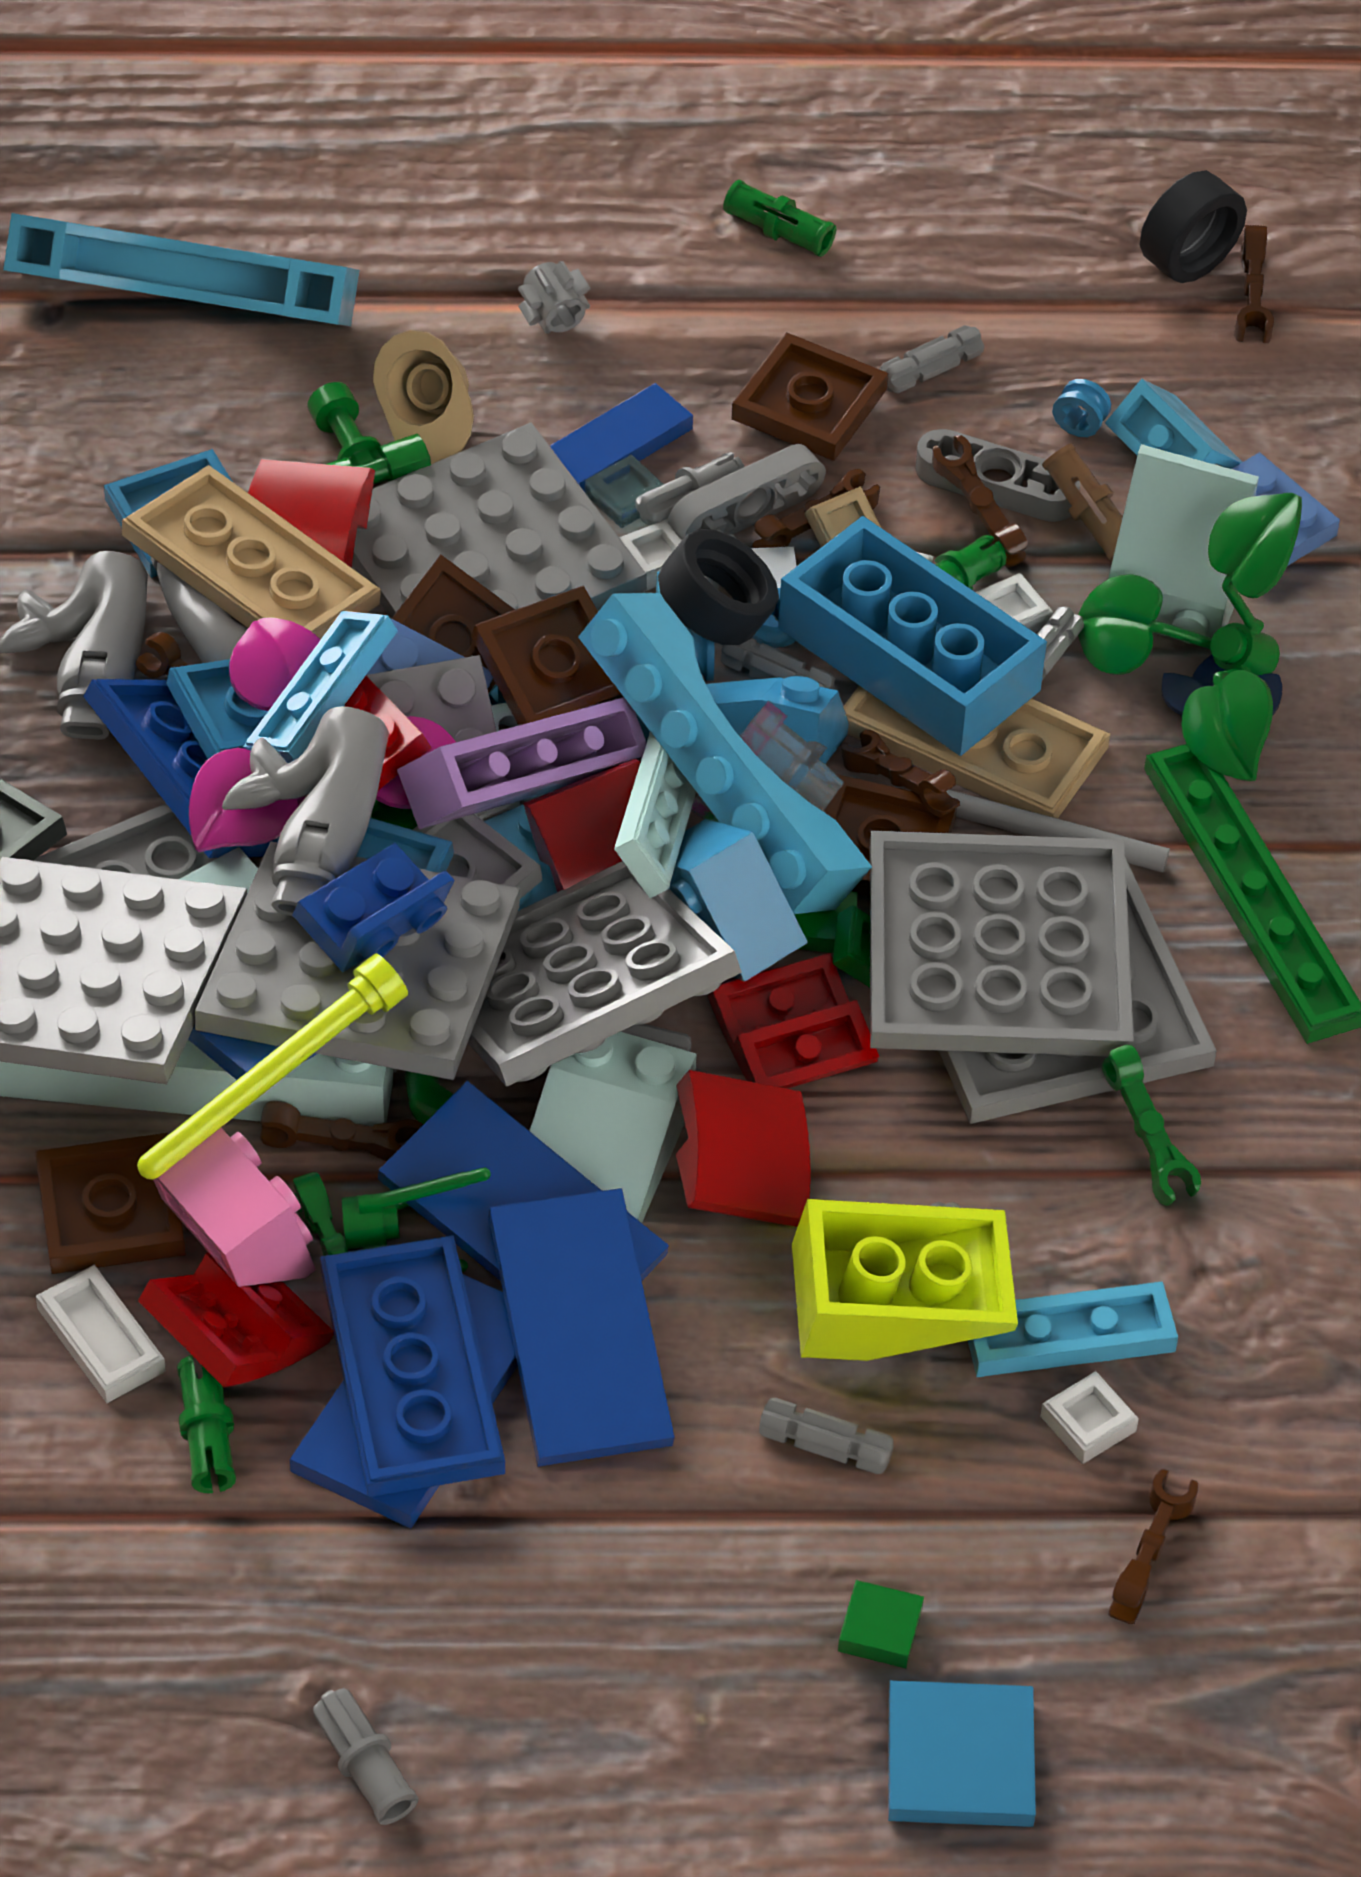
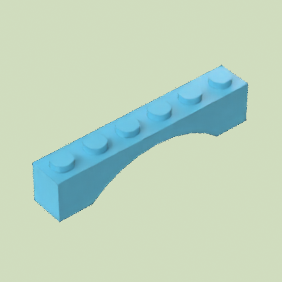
[3,213,360,327]
[578,593,872,914]

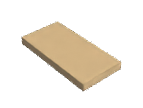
[122,465,381,639]
[843,686,1110,819]

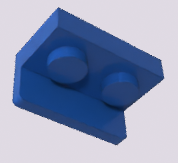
[292,842,455,972]

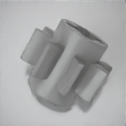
[518,261,591,334]

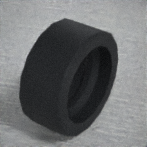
[1139,170,1247,283]
[658,529,779,645]

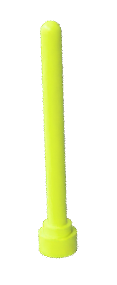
[137,953,408,1179]

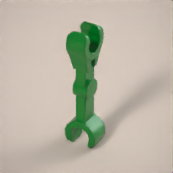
[1101,1045,1201,1206]
[293,1172,348,1256]

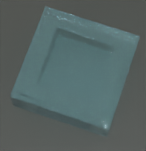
[585,455,664,528]

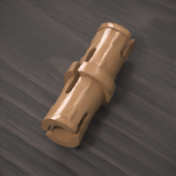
[1042,443,1123,561]

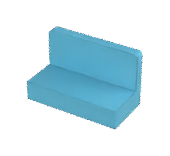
[1105,378,1242,469]

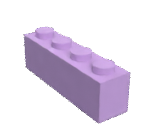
[397,697,646,829]

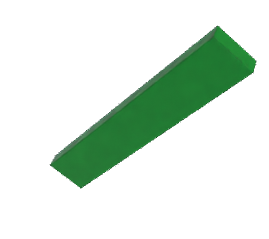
[1144,744,1361,1044]

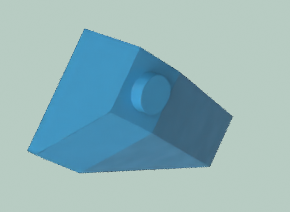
[635,676,849,781]

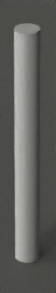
[946,790,1170,872]

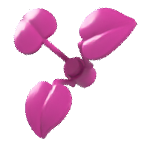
[189,618,456,852]

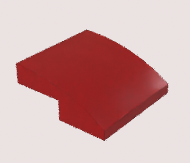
[248,459,375,568]
[523,758,640,892]
[708,953,880,1089]
[676,1070,811,1227]
[138,1253,334,1387]

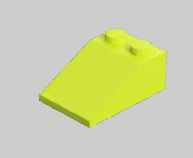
[792,1199,1018,1361]

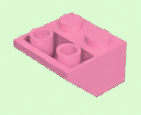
[153,1127,316,1287]

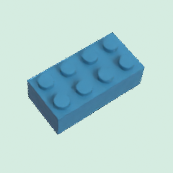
[778,516,1047,756]

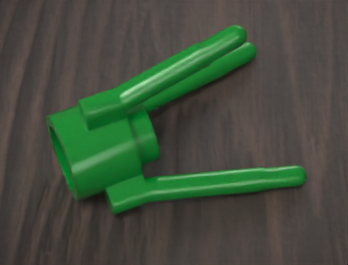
[342,1167,491,1272]

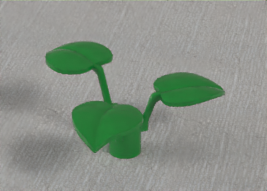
[1078,493,1302,781]

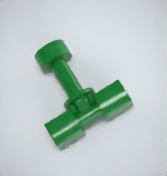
[307,382,431,485]

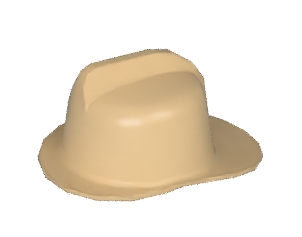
[373,330,474,464]

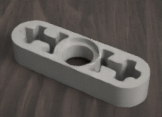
[915,429,1080,522]
[668,444,826,540]

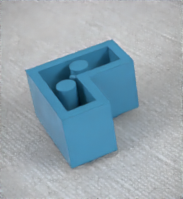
[669,819,808,982]

